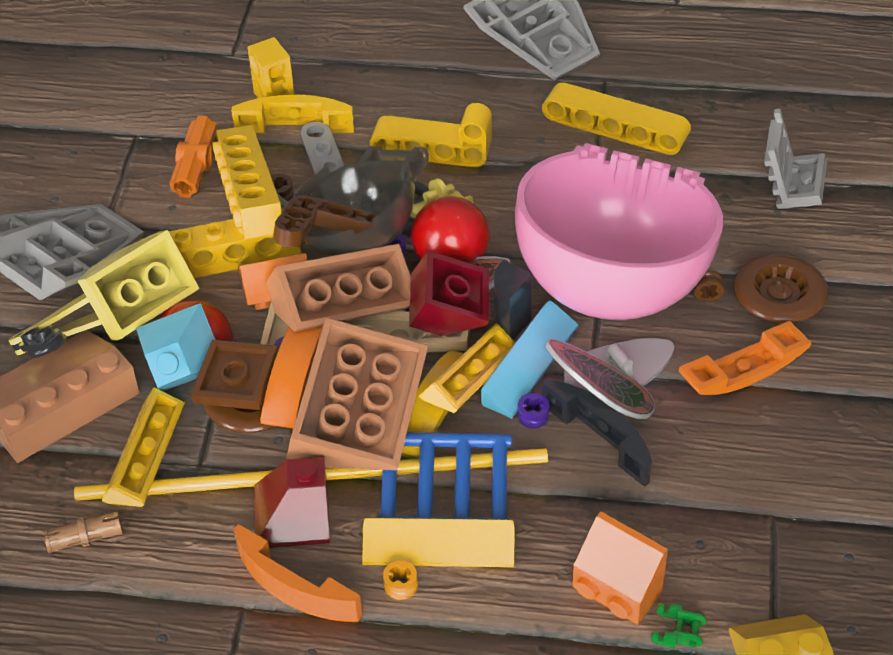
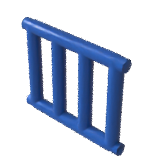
[376,432,513,520]

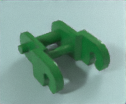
[651,603,707,648]

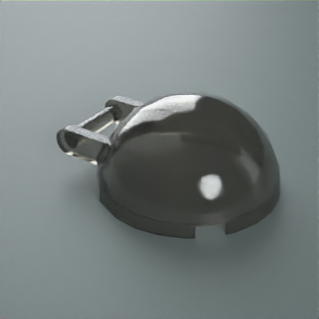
[295,146,429,256]

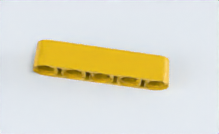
[542,83,691,155]

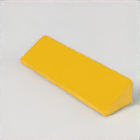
[419,323,515,413]
[102,387,185,507]
[362,518,514,567]

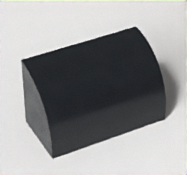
[494,260,532,340]

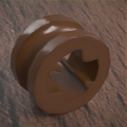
[271,174,294,202]
[694,270,724,302]

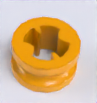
[383,560,418,600]

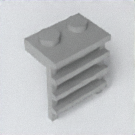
[764,109,827,209]

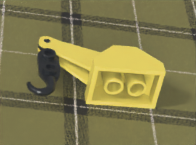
[8,230,200,358]

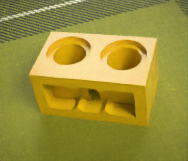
[247,37,294,98]

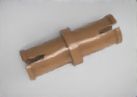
[43,511,123,553]

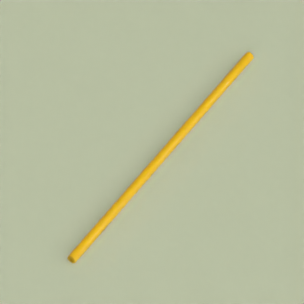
[74,448,548,501]

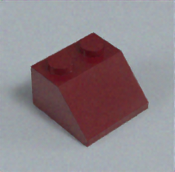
[409,250,489,336]

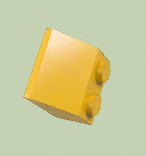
[729,614,834,655]

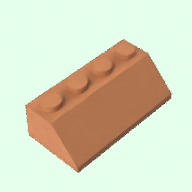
[265,244,411,332]

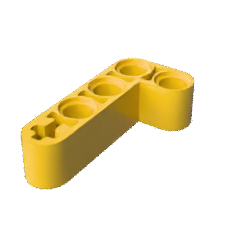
[370,103,492,167]

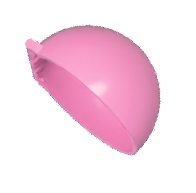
[515,143,723,320]

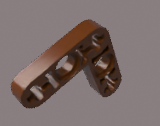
[272,195,385,247]

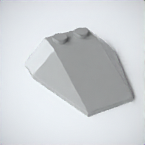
[463,0,600,81]
[0,204,144,301]

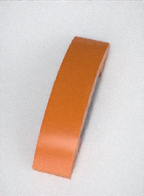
[679,321,811,395]
[260,326,323,429]
[234,524,363,622]

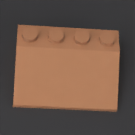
[286,318,428,470]
[0,330,140,463]

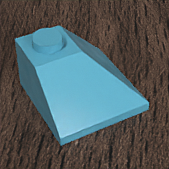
[136,303,215,392]

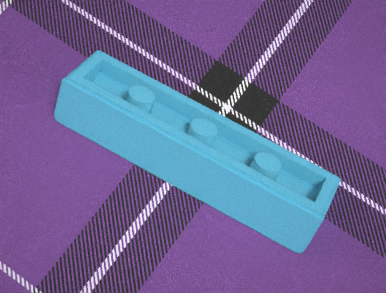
[481,300,578,419]

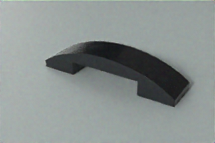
[542,379,652,487]

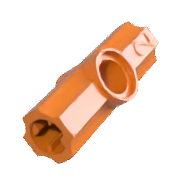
[170,116,218,198]

